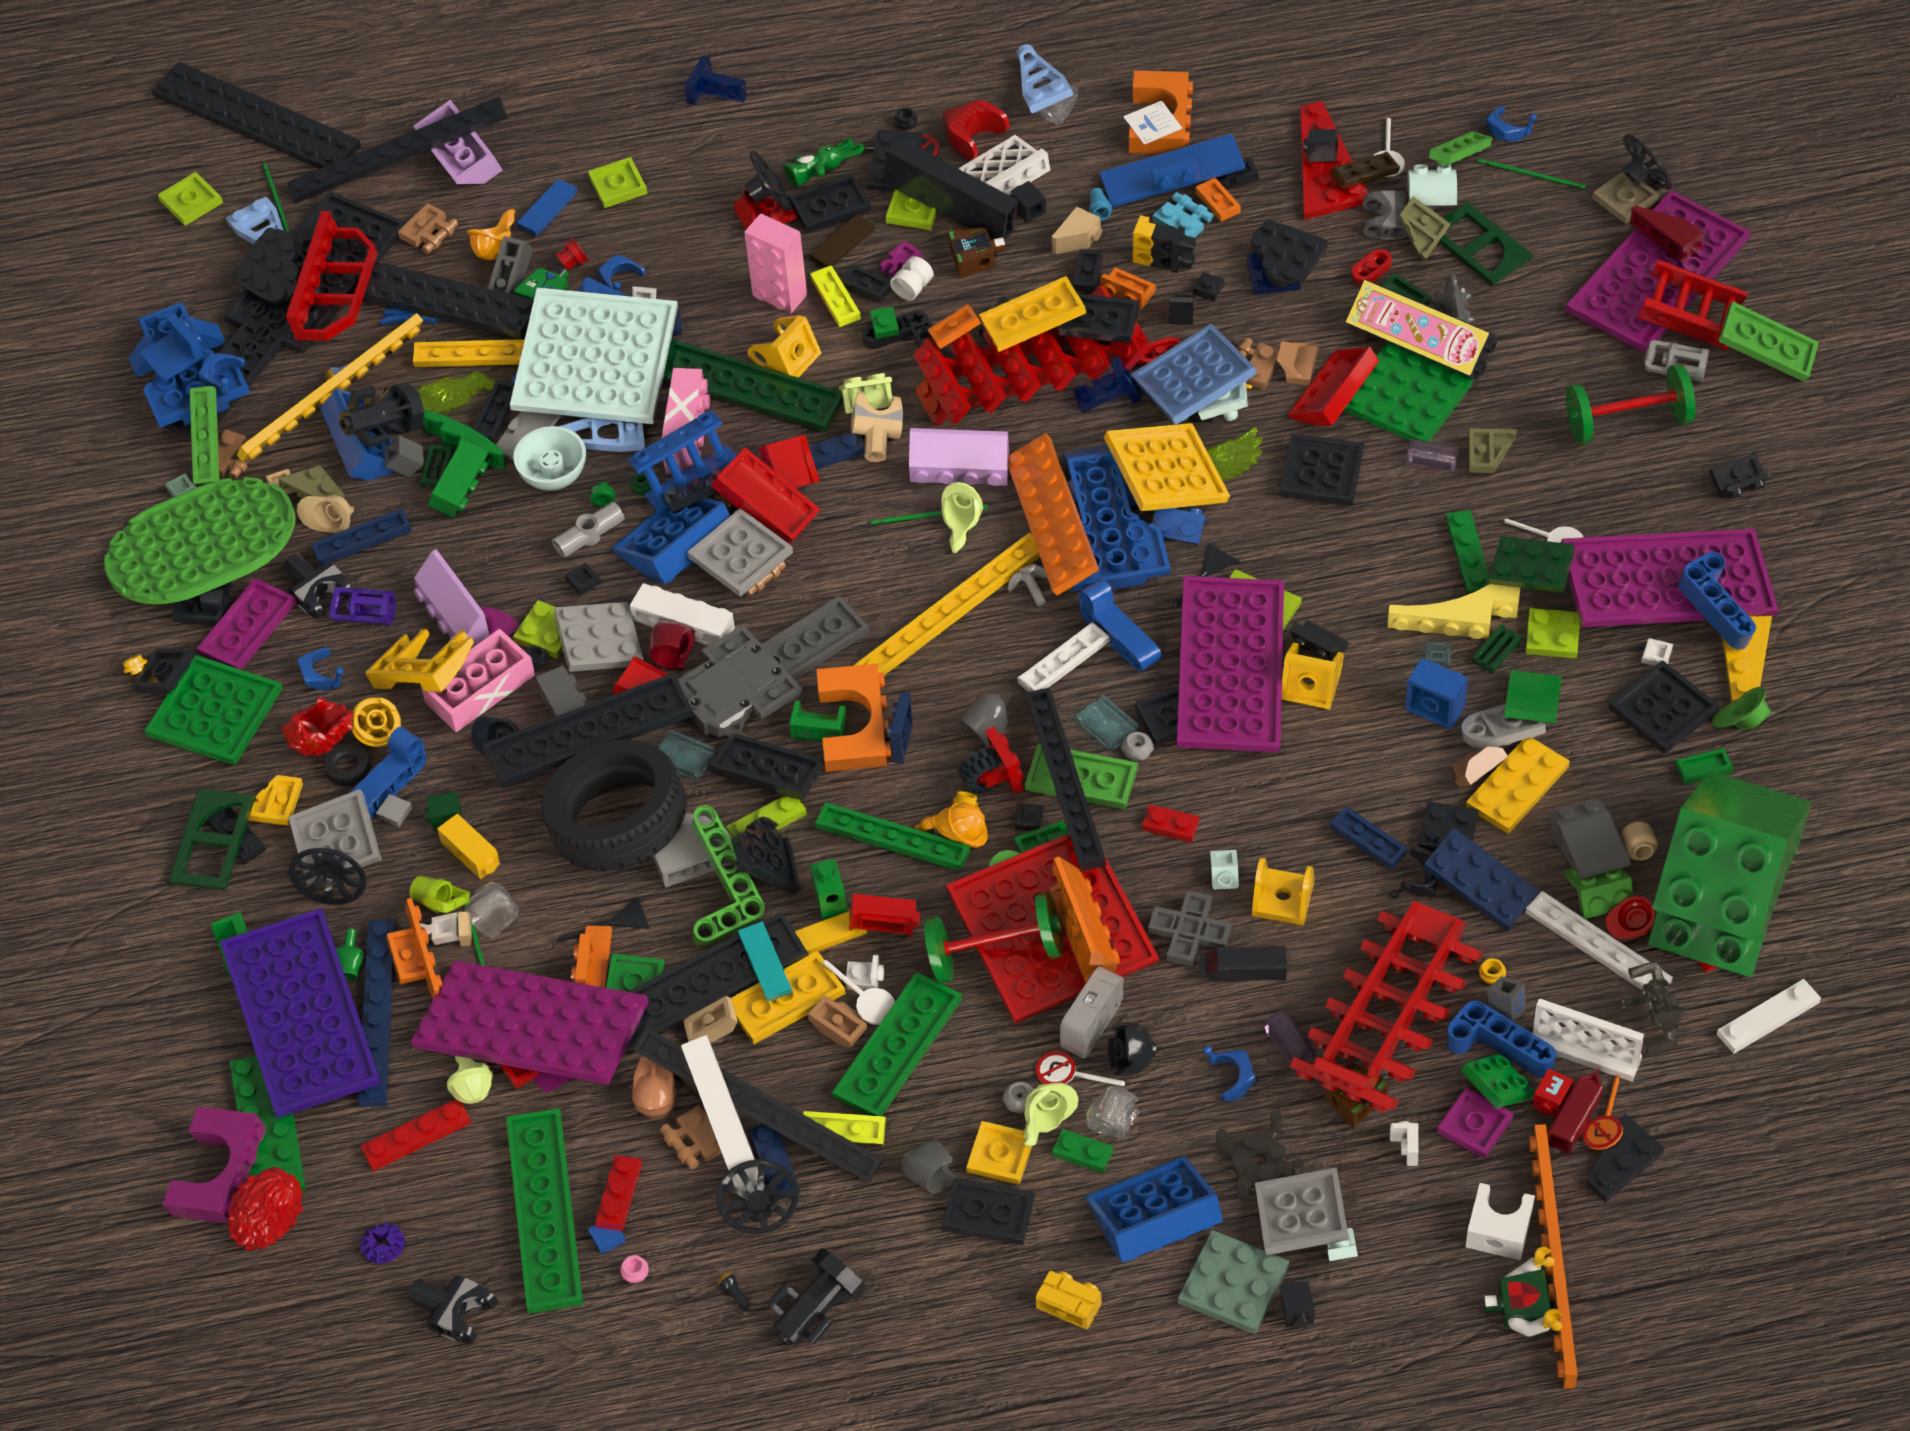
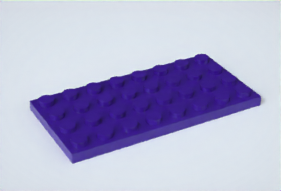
[220,908,381,1119]

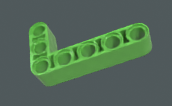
[692,805,764,948]

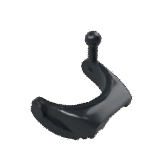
[1390,847,1438,899]

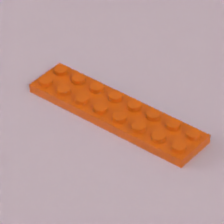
[1008,433,1099,596]

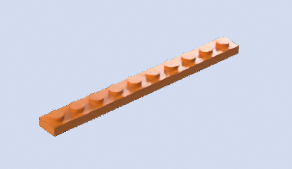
[1529,1124,1578,1388]

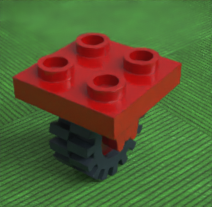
[958,726,1025,795]

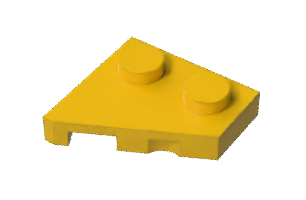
[248,775,303,826]

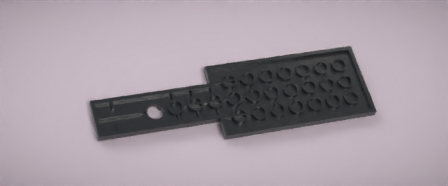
[164,191,406,439]

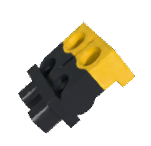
[1133,215,1196,273]

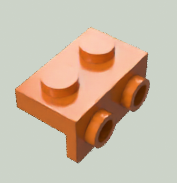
[1100,267,1156,310]

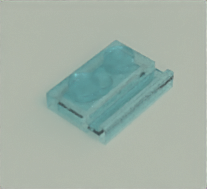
[1076,694,1139,751]
[659,730,716,781]

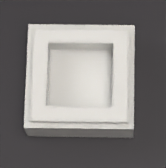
[1641,638,1673,666]

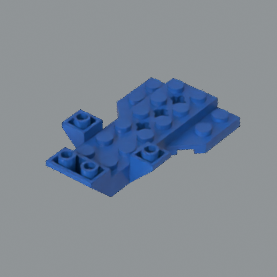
[128,302,250,428]
[1062,445,1171,591]

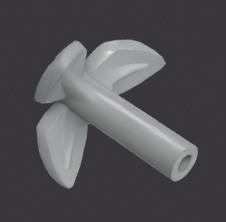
[1008,564,1048,606]

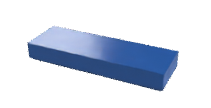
[517,179,577,237]

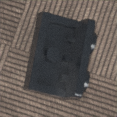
[1709,453,1771,499]
[1290,620,1349,661]

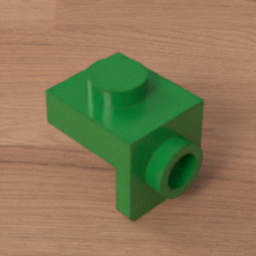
[870,307,899,339]

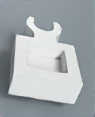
[420,912,459,945]

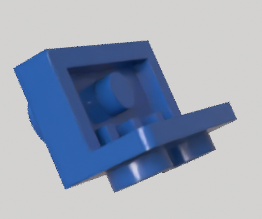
[1153,508,1207,545]

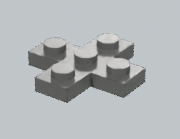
[1148,890,1232,967]

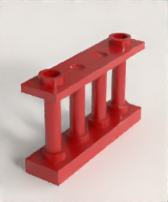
[1637,260,1748,350]

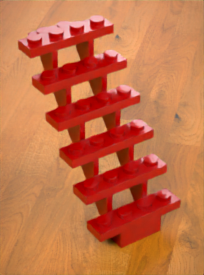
[913,285,1148,426]
[1290,901,1484,1113]

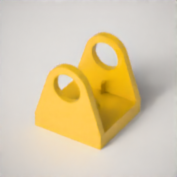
[748,315,821,378]
[1281,643,1344,710]
[1252,857,1314,926]

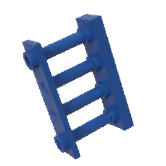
[627,410,737,513]

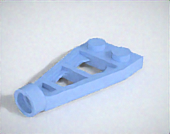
[1017,44,1073,113]
[226,197,283,244]
[559,418,645,452]

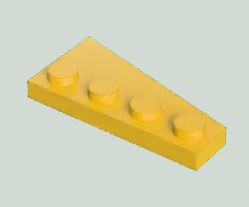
[1722,616,1772,703]

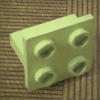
[839,373,892,414]

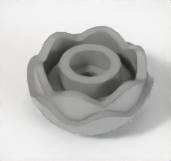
[1121,732,1154,762]
[1003,1081,1034,1114]

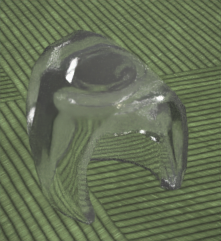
[465,881,519,939]
[1085,1085,1140,1139]

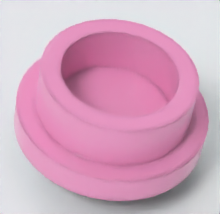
[621,1255,649,1283]

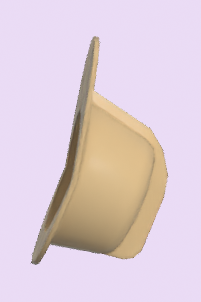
[297,495,354,534]

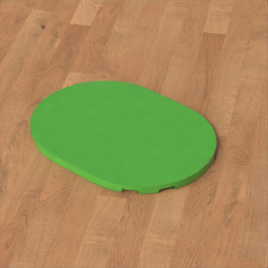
[104,477,295,604]

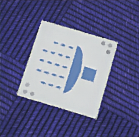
[1123,101,1183,144]

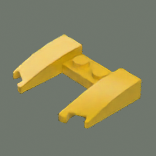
[365,629,474,692]

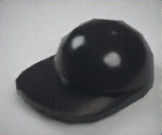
[471,716,520,754]

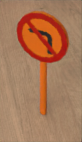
[1583,1075,1623,1150]

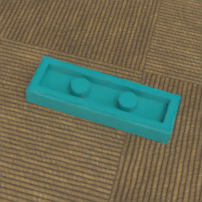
[738,921,792,1002]

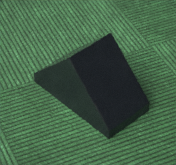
[1169,294,1195,325]

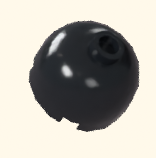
[1108,1022,1156,1076]

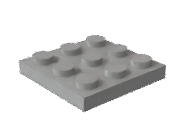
[687,508,793,597]
[554,602,644,672]
[288,789,382,886]
[1255,1167,1349,1255]

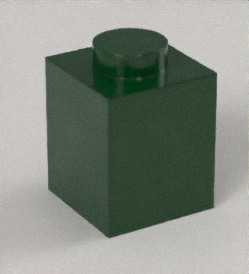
[423,791,463,832]

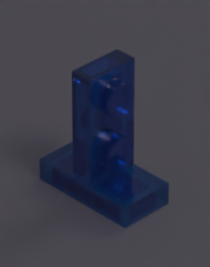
[684,56,747,105]
[1074,356,1142,413]

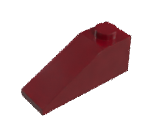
[1630,205,1703,263]

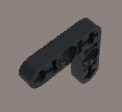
[862,310,946,357]

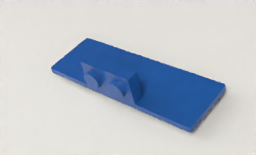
[1100,134,1245,207]

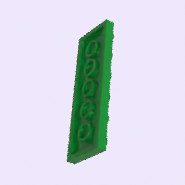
[832,972,963,1116]
[230,1055,306,1192]

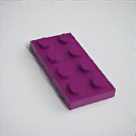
[197,578,297,670]

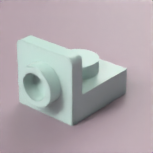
[1210,850,1239,890]
[1327,1228,1358,1261]

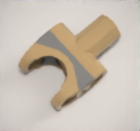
[851,392,903,462]

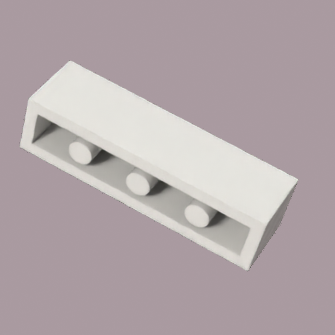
[630,583,735,646]

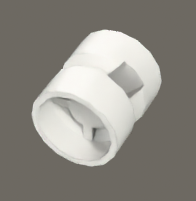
[890,256,934,301]

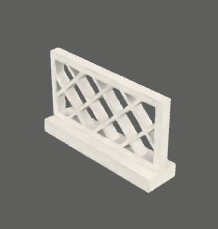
[958,135,1050,195]
[1533,999,1644,1082]

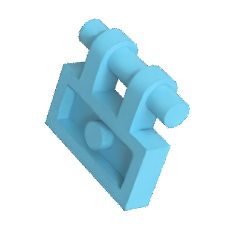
[1153,192,1214,237]

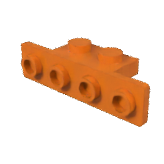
[386,898,442,1001]
[571,926,612,988]

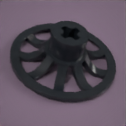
[1622,134,1673,190]
[745,150,792,211]
[289,848,367,905]
[716,1159,799,1234]

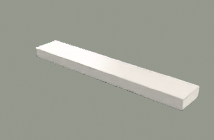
[1525,891,1673,999]
[681,1035,765,1192]

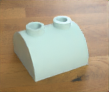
[1407,164,1457,206]

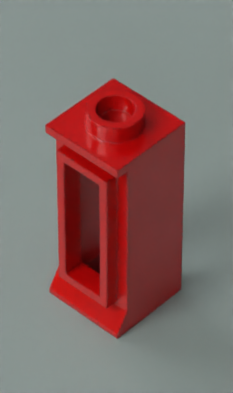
[849,894,920,937]

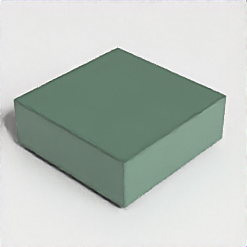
[164,473,197,498]

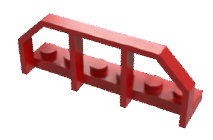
[286,211,378,341]

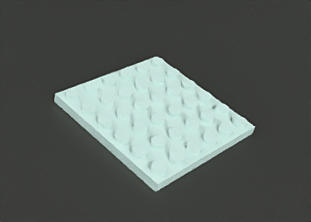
[510,288,678,424]

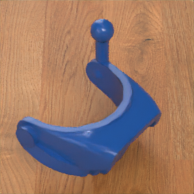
[1485,106,1537,142]
[598,255,646,291]
[199,353,245,396]
[297,647,344,690]
[1203,1045,1256,1102]

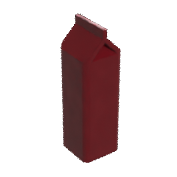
[1547,1068,1603,1154]

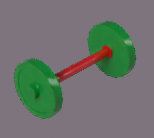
[1565,363,1696,445]
[924,891,1064,983]

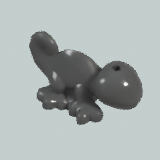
[1431,273,1475,324]

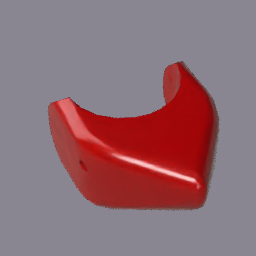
[942,100,1010,161]

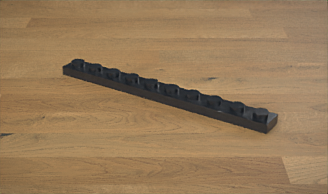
[287,96,508,204]
[1025,687,1106,872]
[633,1027,883,1183]

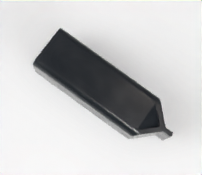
[1200,946,1287,982]

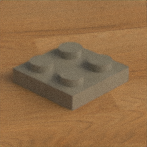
[1592,172,1660,224]

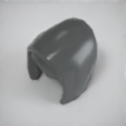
[959,693,1008,749]
[901,1139,958,1193]

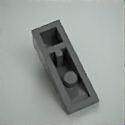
[488,236,533,295]

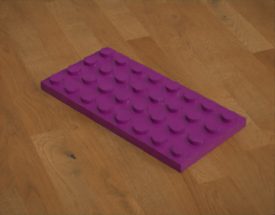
[1565,191,1751,354]
[1561,529,1779,627]
[1177,576,1284,753]
[411,960,648,1085]

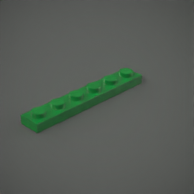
[815,802,970,872]

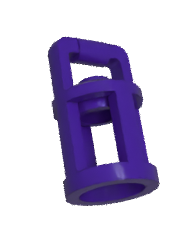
[329,587,396,626]

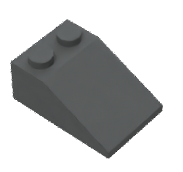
[1550,799,1631,879]

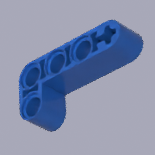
[1678,552,1756,650]
[1079,578,1162,672]
[350,727,427,819]
[1447,1001,1556,1077]

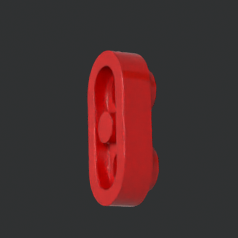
[1352,249,1392,286]
[1138,337,1182,367]

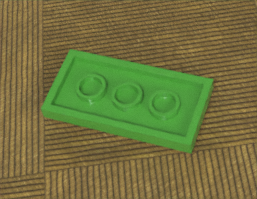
[1718,301,1819,382]
[1025,743,1138,810]

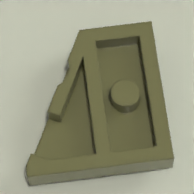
[1398,197,1451,261]
[1469,428,1517,473]
[279,465,345,499]

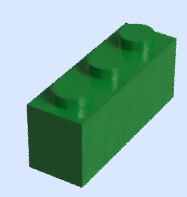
[428,439,489,518]

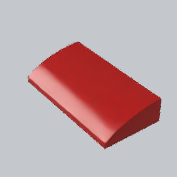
[1287,347,1379,426]
[711,448,821,545]

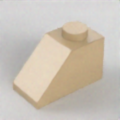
[1052,207,1102,254]

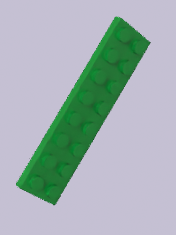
[506,1108,584,1314]

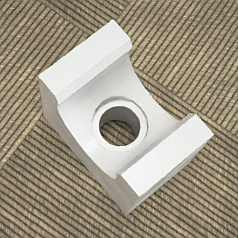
[1466,1183,1535,1260]

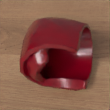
[649,620,695,670]

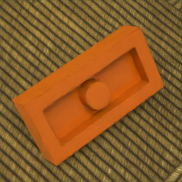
[1196,178,1241,222]
[928,304,981,349]

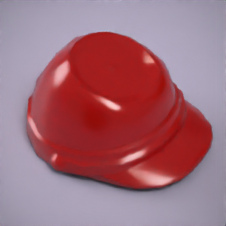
[1606,896,1657,939]

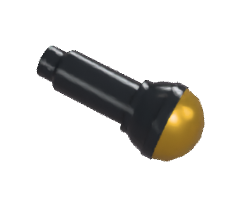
[718,1272,750,1310]

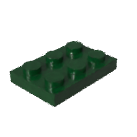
[1489,536,1575,593]

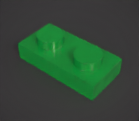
[1052,1129,1114,1174]

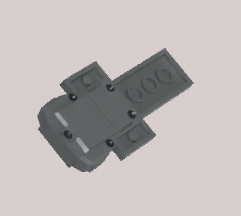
[677,596,870,737]

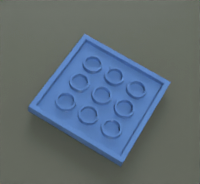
[1131,324,1257,425]

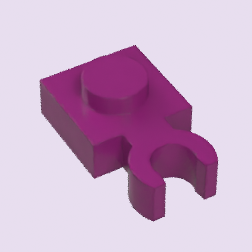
[880,241,922,279]

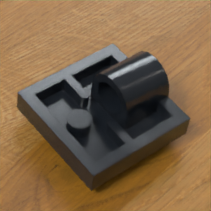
[172,581,233,626]

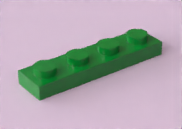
[1446,510,1490,595]

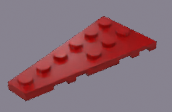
[1300,101,1370,220]

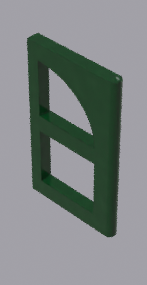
[1438,202,1534,286]
[168,788,255,891]

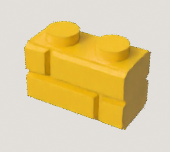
[1036,1270,1102,1330]

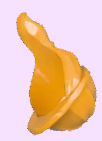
[467,209,516,260]
[915,802,988,848]

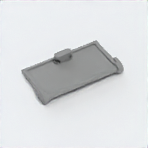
[495,411,563,460]

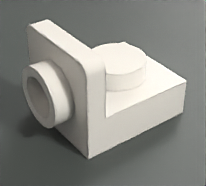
[845,955,884,990]
[1390,1121,1418,1166]

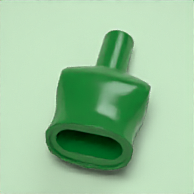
[336,929,363,980]

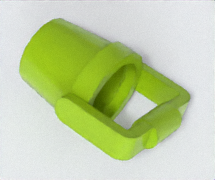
[409,876,470,913]

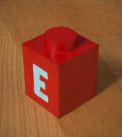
[1533,1068,1573,1118]

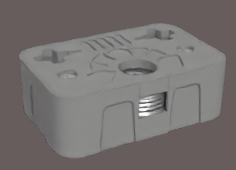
[1060,966,1124,1059]

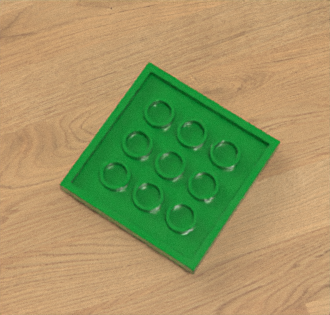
[1343,342,1473,448]
[145,655,283,766]

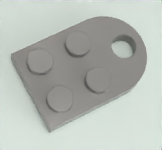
[1461,704,1546,749]

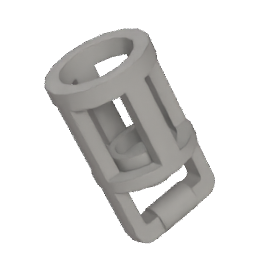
[1644,340,1709,382]

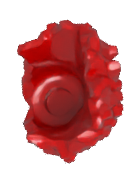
[281,697,354,757]
[228,1167,303,1251]

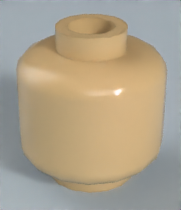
[1620,822,1658,860]

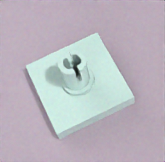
[1198,382,1248,421]

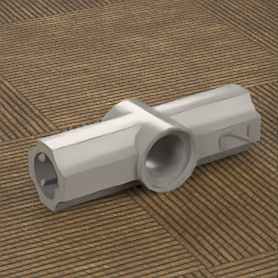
[552,502,625,557]

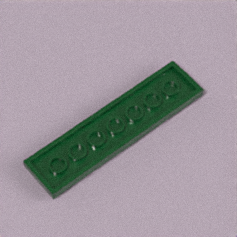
[662,339,843,432]

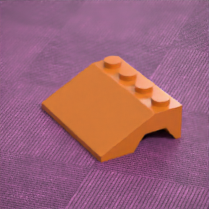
[1049,857,1120,983]

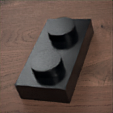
[1073,249,1103,292]
[840,264,892,303]

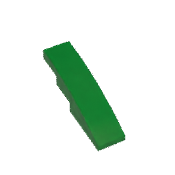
[423,410,507,470]

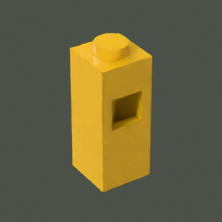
[437,814,500,880]

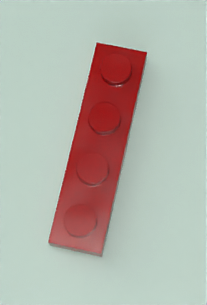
[360,1099,471,1171]

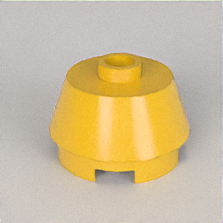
[351,698,401,747]

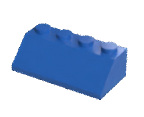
[320,388,396,481]

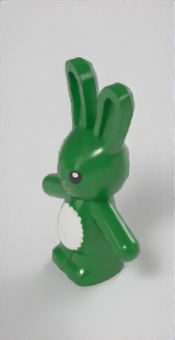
[783,137,864,187]

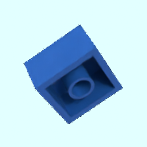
[1405,658,1468,730]

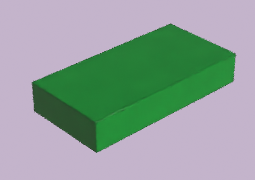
[1674,748,1734,785]

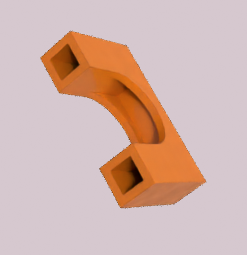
[1129,71,1193,154]
[817,664,891,772]

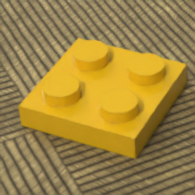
[966,1121,1032,1185]

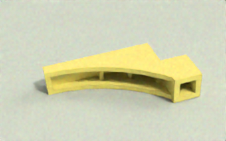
[1388,584,1520,639]

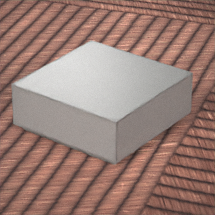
[376,794,412,827]

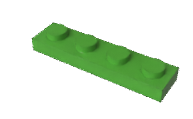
[1429,131,1492,166]
[190,386,219,485]

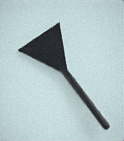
[1173,543,1240,607]
[558,897,650,942]

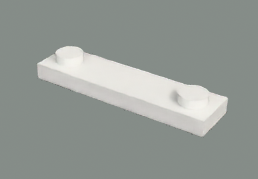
[1018,622,1110,692]
[1717,979,1821,1054]

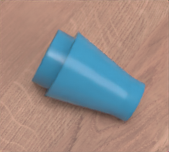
[1089,188,1112,221]

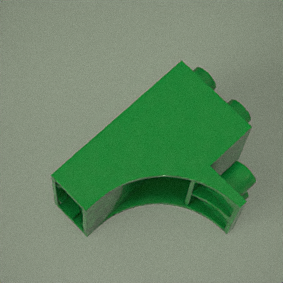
[1648,771,1812,978]

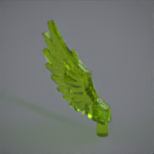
[416,371,495,414]
[1207,427,1263,482]

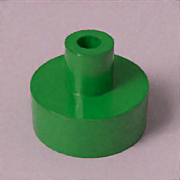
[590,481,615,507]

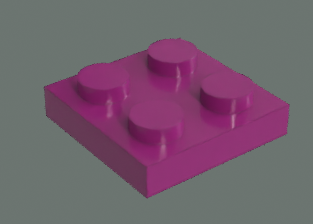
[1437,1088,1514,1159]

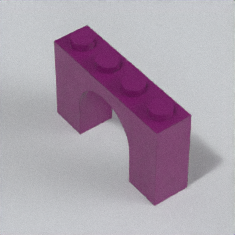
[163,1107,265,1224]

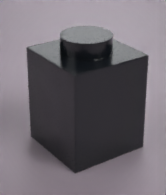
[1303,129,1339,162]
[1010,181,1046,223]
[1280,1281,1315,1328]

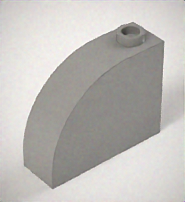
[653,814,733,888]

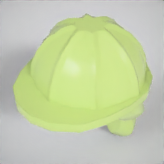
[941,482,983,553]
[447,1056,493,1104]
[1023,1083,1078,1146]

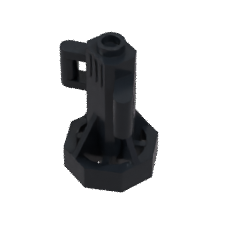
[339,382,425,447]
[766,1248,867,1346]

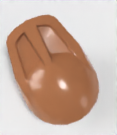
[632,1056,676,1119]

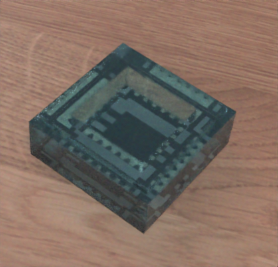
[1425,642,1451,668]

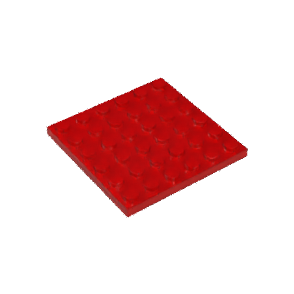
[946,834,1159,1024]

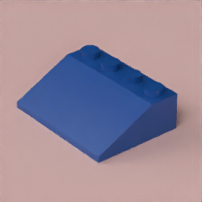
[611,498,730,584]
[1085,1156,1223,1263]

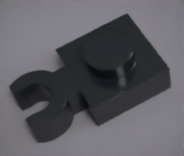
[1216,157,1259,188]

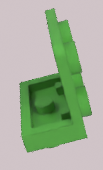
[1564,867,1633,919]

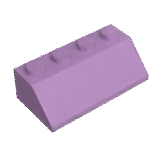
[413,100,503,184]
[909,428,1009,486]
[414,549,489,649]

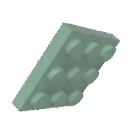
[1178,1230,1289,1335]

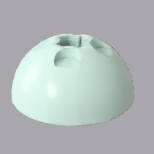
[513,426,586,491]

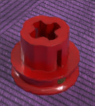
[556,236,590,271]

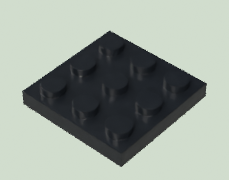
[1280,434,1364,506]
[1608,660,1719,754]

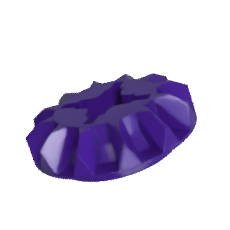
[360,1221,405,1264]

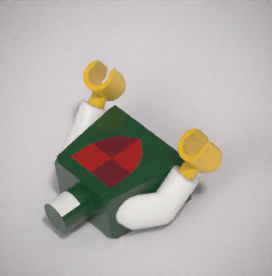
[1484,1247,1563,1337]

